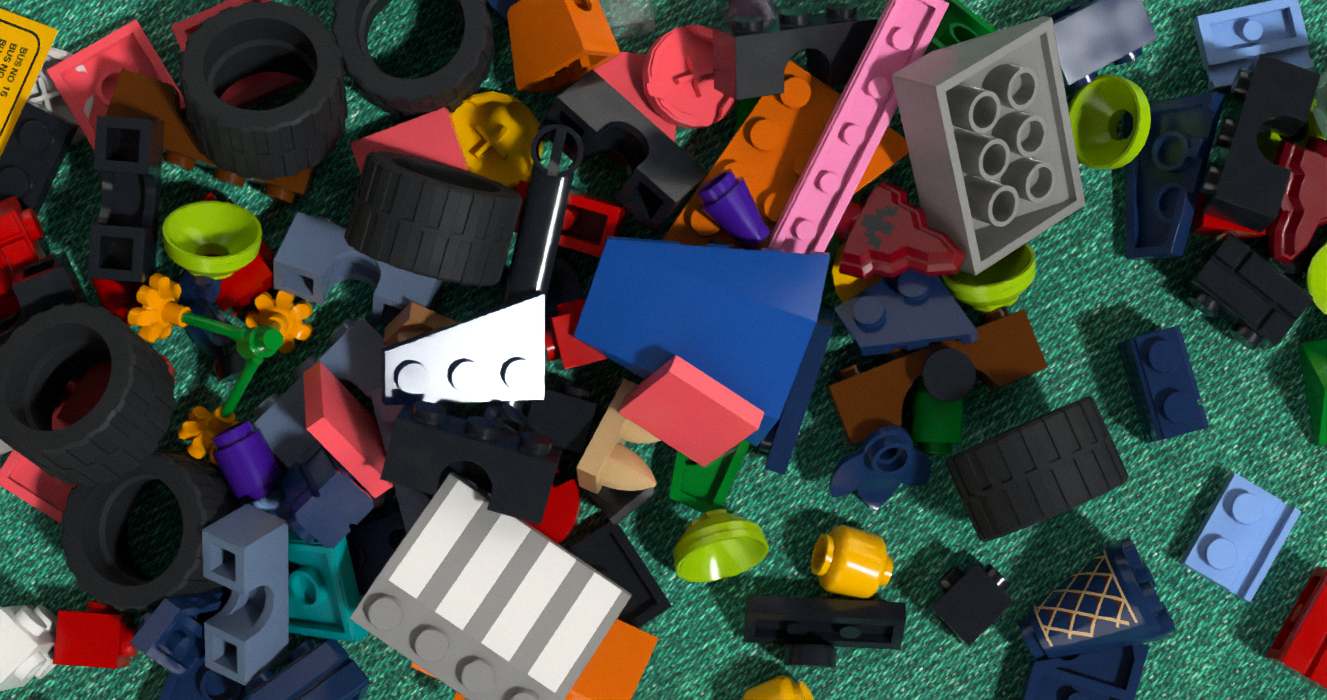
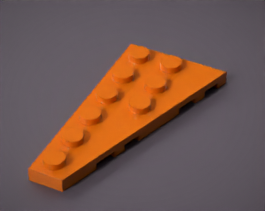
[662,60,909,251]

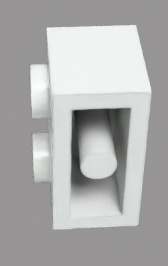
[0,604,57,691]

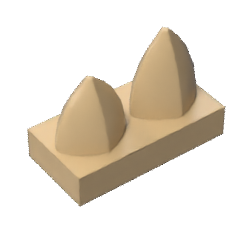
[576,379,661,495]

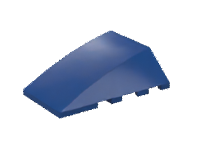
[573,236,830,447]

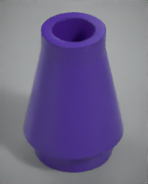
[697,169,770,250]

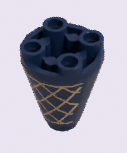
[1017,536,1176,659]

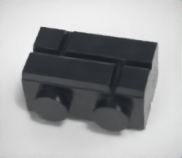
[1182,232,1313,350]

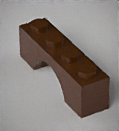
[106,68,321,205]
[825,306,1048,447]

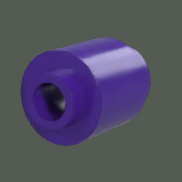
[211,419,283,502]

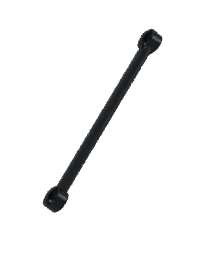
[476,124,584,497]

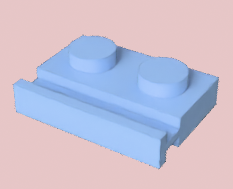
[1192,0,1315,92]
[1179,473,1301,602]

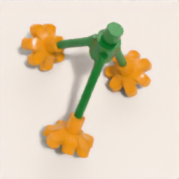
[128,273,313,465]

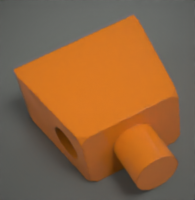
[507,0,620,94]

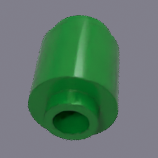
[910,380,964,455]

